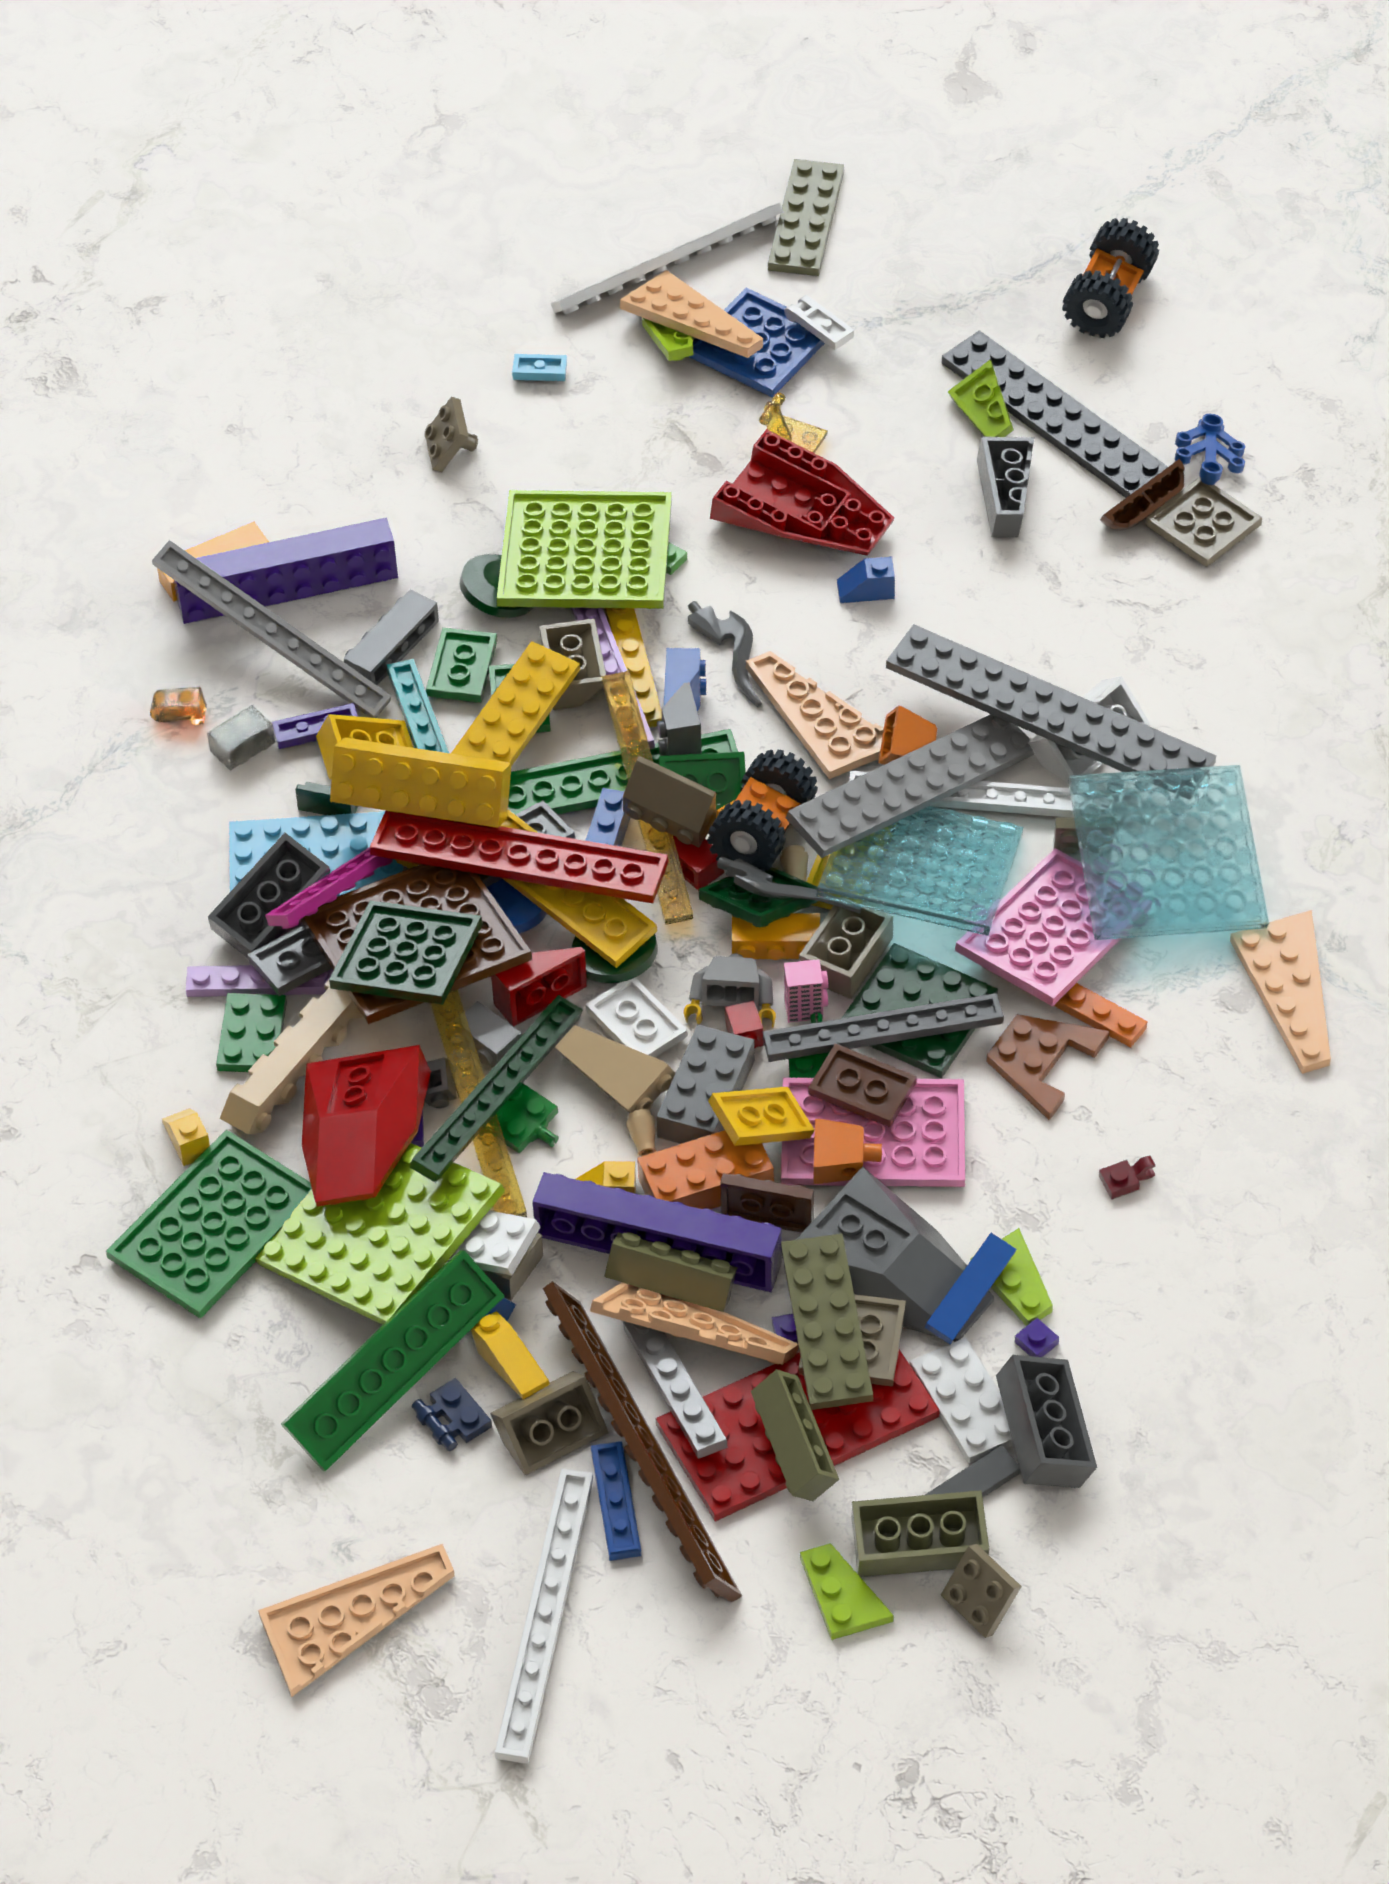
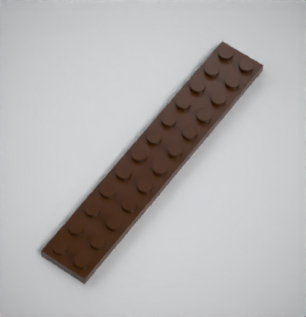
[542,1281,742,1602]

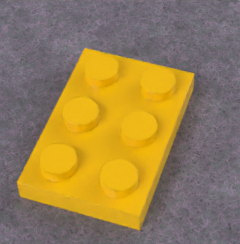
[708,1086,815,1146]

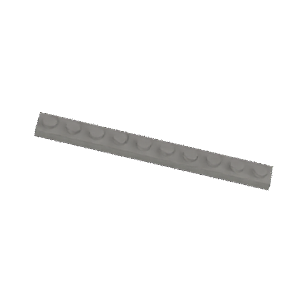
[152,540,391,718]

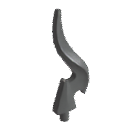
[688,601,762,707]
[717,856,862,913]

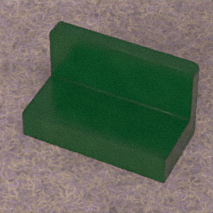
[295,782,358,815]

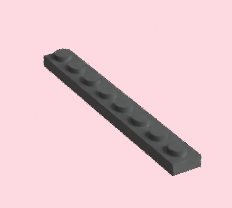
[763,993,1004,1062]

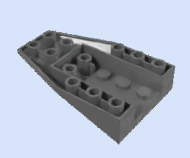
[796,1167,994,1342]

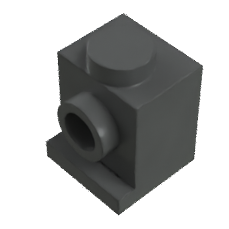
[425,1057,457,1108]

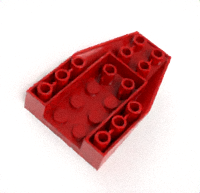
[709,429,895,556]
[302,1045,431,1207]

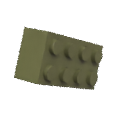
[851,1490,990,1577]

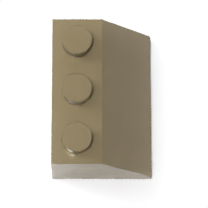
[540,618,607,710]
[623,756,716,848]
[799,894,893,999]
[490,1371,609,1475]

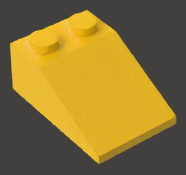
[316,714,413,780]

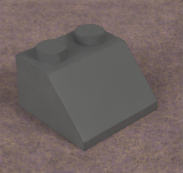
[657,682,702,756]

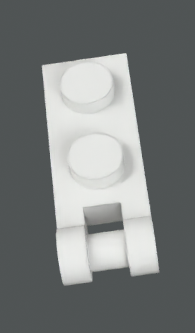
[784,295,854,350]

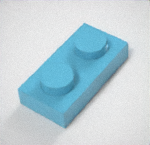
[512,354,567,381]

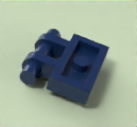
[411,1377,492,1451]

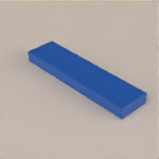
[925,1232,1017,1345]
[591,1441,641,1561]

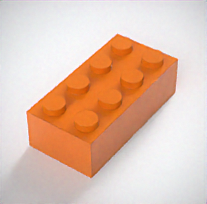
[637,1130,774,1210]

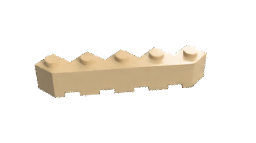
[219,980,363,1134]

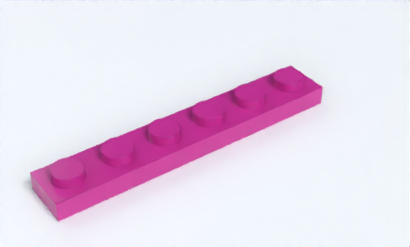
[265,847,393,929]

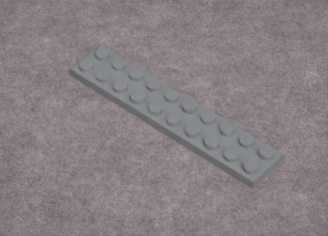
[786,714,1034,858]

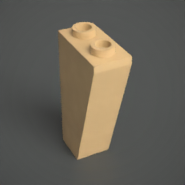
[555,1025,676,1113]

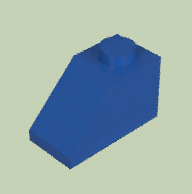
[837,556,895,603]

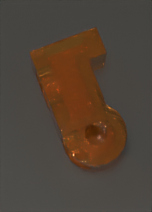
[150,687,207,725]

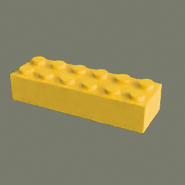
[330,737,512,828]

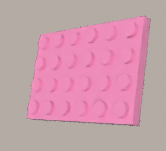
[955,848,1152,1007]
[781,1078,965,1187]

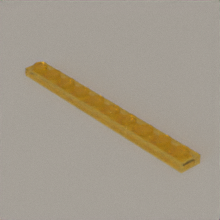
[601,671,693,925]
[430,989,527,1217]

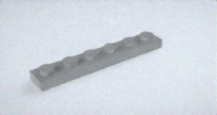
[623,1321,728,1459]

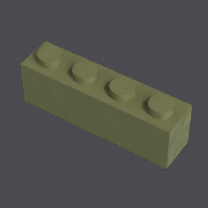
[604,1232,738,1312]
[751,1369,839,1501]

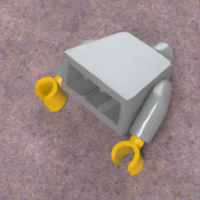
[684,953,776,1028]

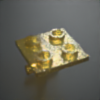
[759,392,828,453]

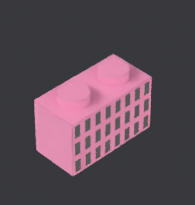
[784,959,828,1023]

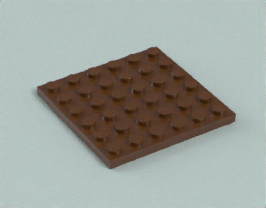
[301,864,533,1025]

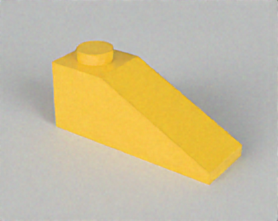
[471,1311,550,1399]

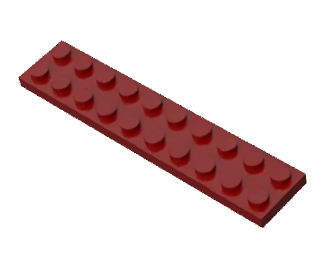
[370,810,668,904]

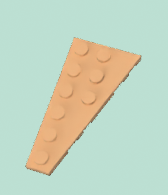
[620,270,763,358]
[746,651,884,779]
[1230,910,1331,1074]
[590,1282,798,1365]
[258,1544,455,1697]

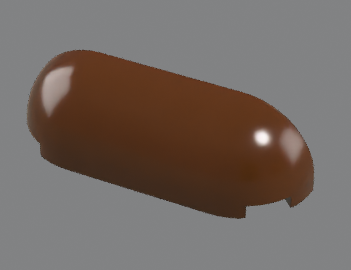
[1100,459,1185,530]

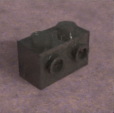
[207,705,275,771]

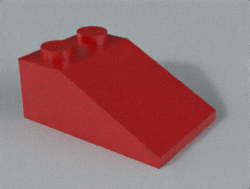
[491,947,587,1027]

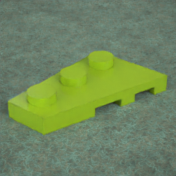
[970,1228,1053,1326]

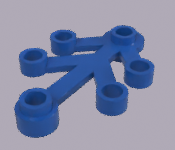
[1174,413,1246,485]

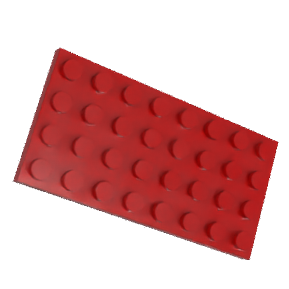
[655,1349,940,1522]

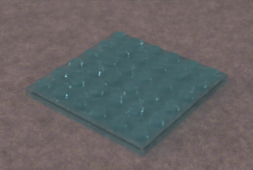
[1068,765,1269,940]
[816,806,1024,936]

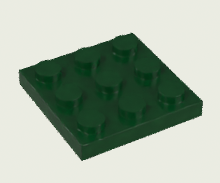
[699,867,823,927]

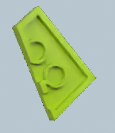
[642,317,694,361]
[947,360,1014,437]
[800,1543,894,1640]

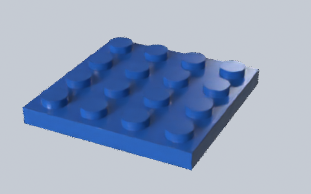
[688,287,825,398]

